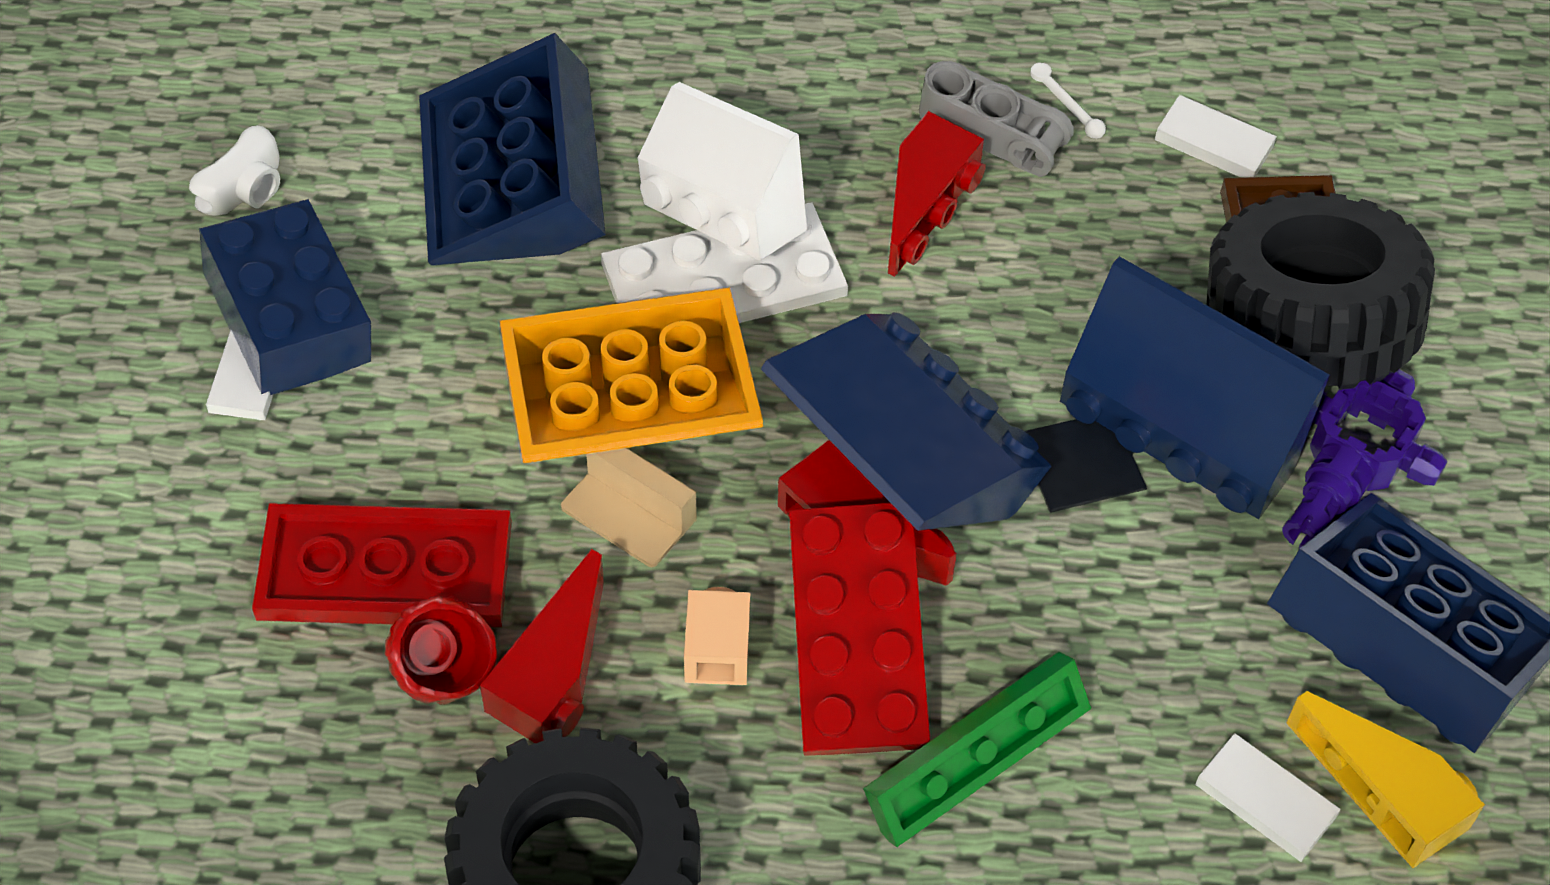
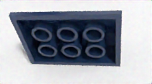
[419,33,606,265]
[1060,256,1330,520]
[761,312,1051,531]
[1267,493,1550,753]

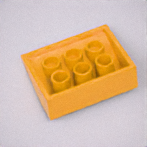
[500,287,763,464]

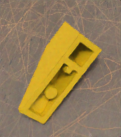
[1286,691,1485,868]

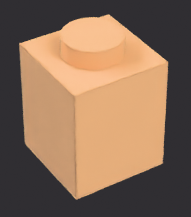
[684,587,750,685]

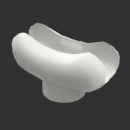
[189,125,280,216]

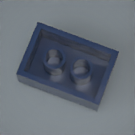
[199,199,371,395]

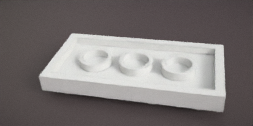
[601,202,848,323]

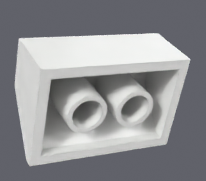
[638,82,807,261]

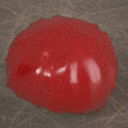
[385,595,497,705]

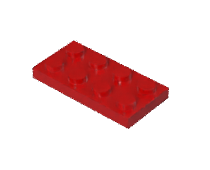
[252,503,512,628]
[789,503,930,756]

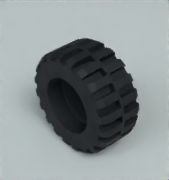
[1206,192,1435,390]
[444,727,701,885]

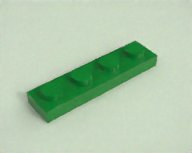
[863,652,1092,847]

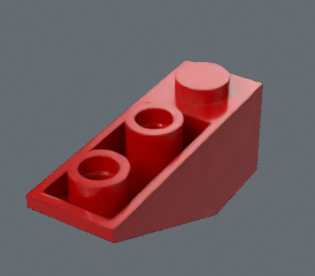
[888,111,986,277]
[778,440,957,586]

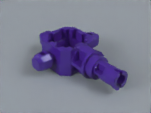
[1282,369,1448,548]

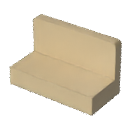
[561,448,696,568]

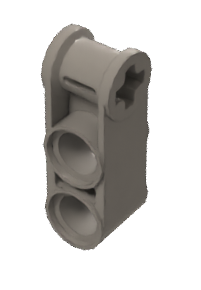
[919,61,1074,177]

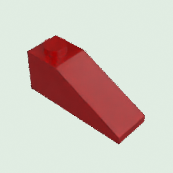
[480,549,604,743]

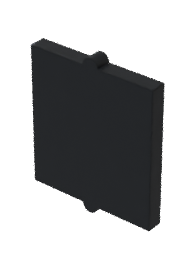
[1025,419,1147,513]

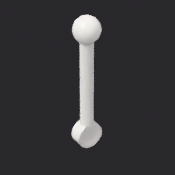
[1030,63,1106,139]

